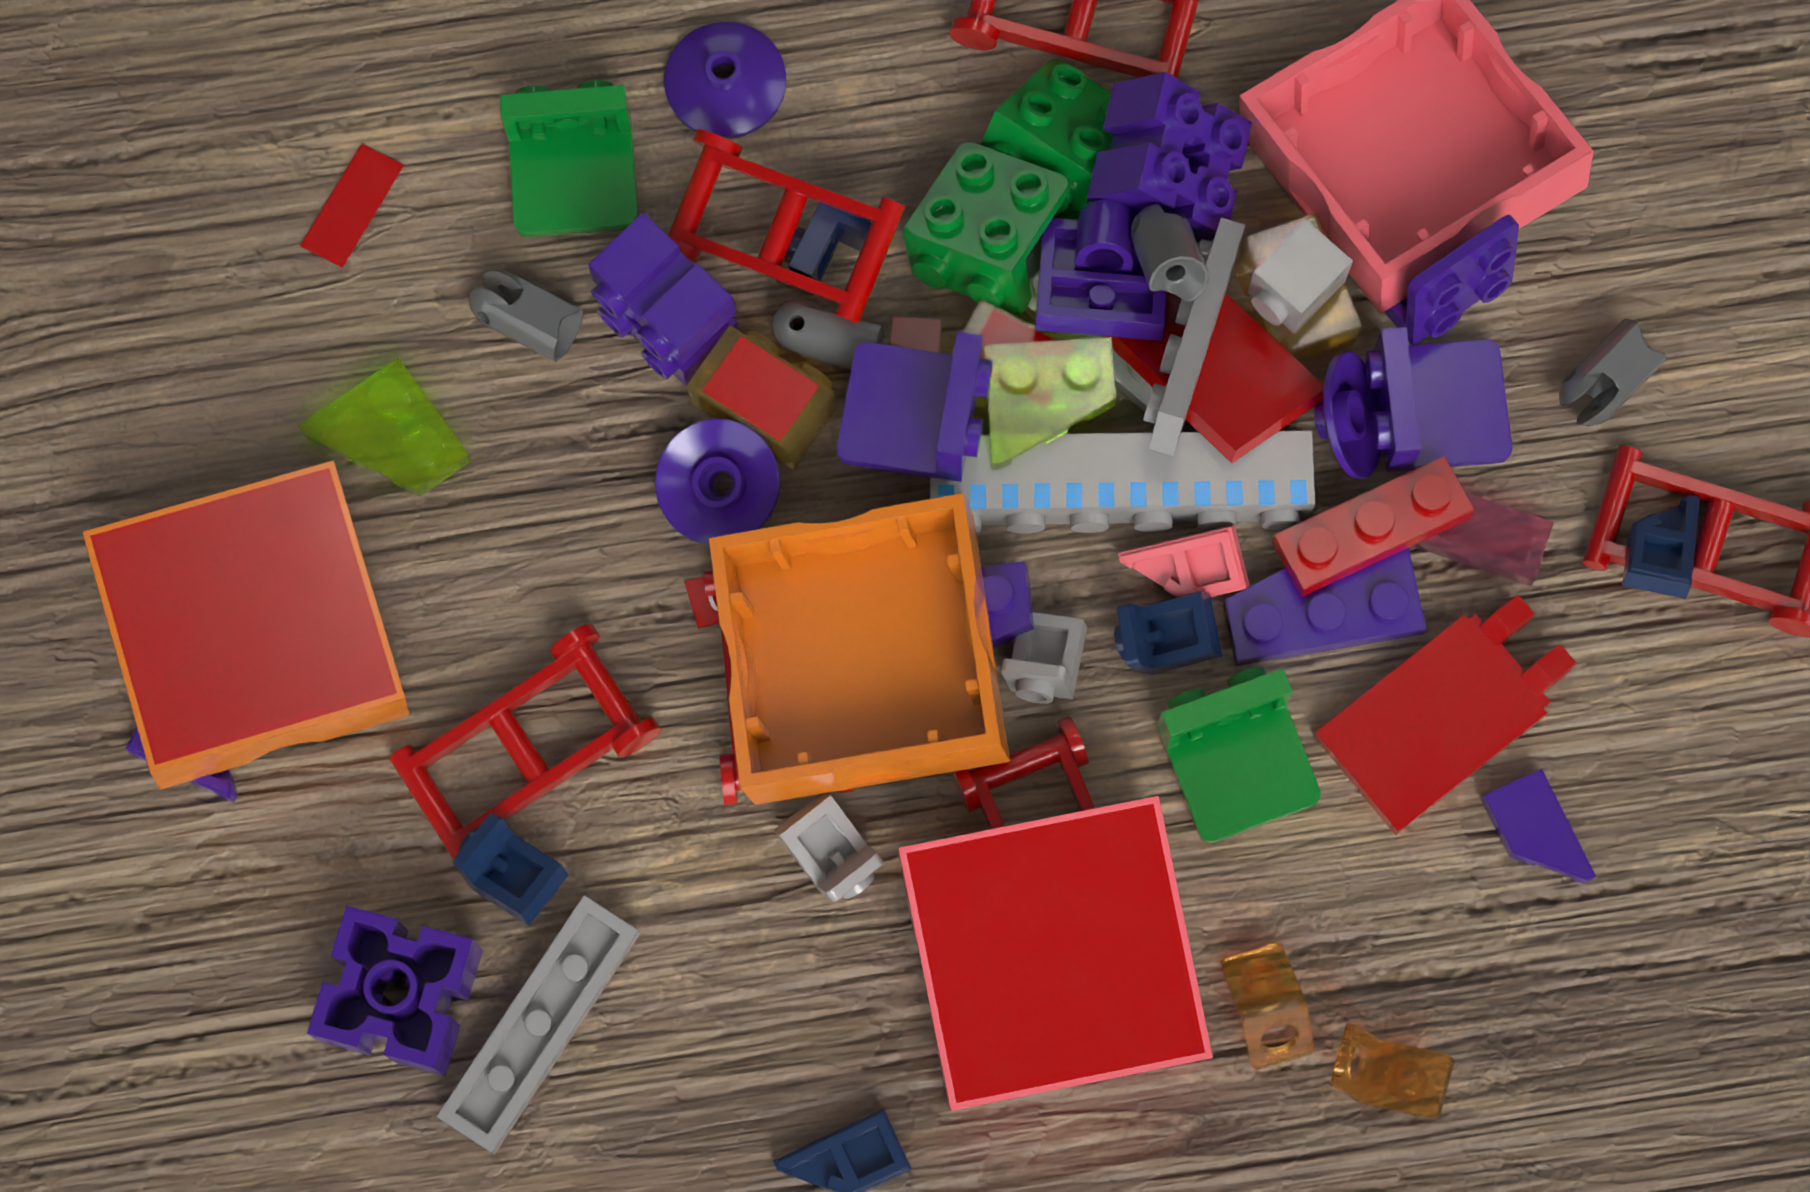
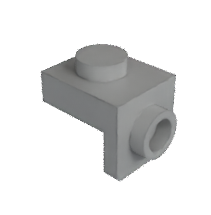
[1001,612,1087,704]
[774,793,884,902]

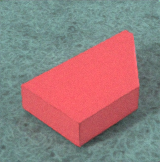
[1118,524,1250,598]

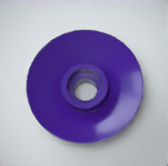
[664,22,786,139]
[1314,352,1381,479]
[655,419,780,545]

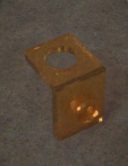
[1220,943,1315,1070]
[1330,1023,1454,1120]

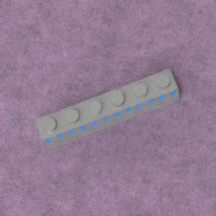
[930,430,1315,534]

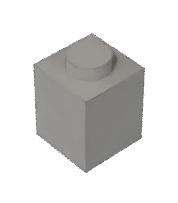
[1248,219,1353,334]

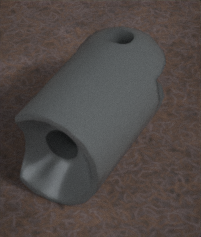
[1131,204,1209,302]
[469,269,583,362]
[772,299,884,370]
[1559,319,1667,427]

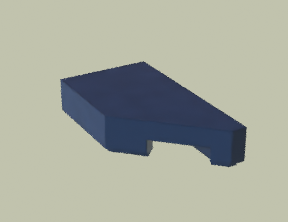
[1622,494,1700,599]
[773,1109,912,1192]

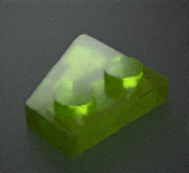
[984,337,1116,470]
[298,358,472,497]

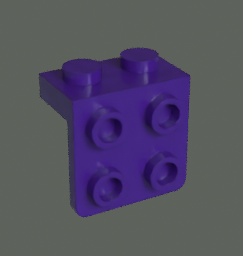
[1384,214,1519,345]
[1365,327,1512,472]
[837,331,993,482]

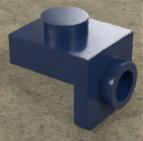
[784,203,872,296]
[1114,591,1222,675]
[453,813,569,926]

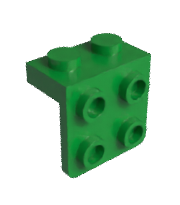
[980,59,1114,220]
[500,80,638,237]
[902,142,1069,316]
[1157,666,1321,843]

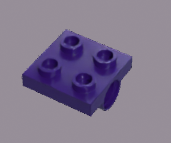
[1035,199,1166,341]

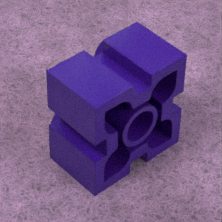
[1087,72,1252,242]
[588,213,740,388]
[307,905,483,1076]

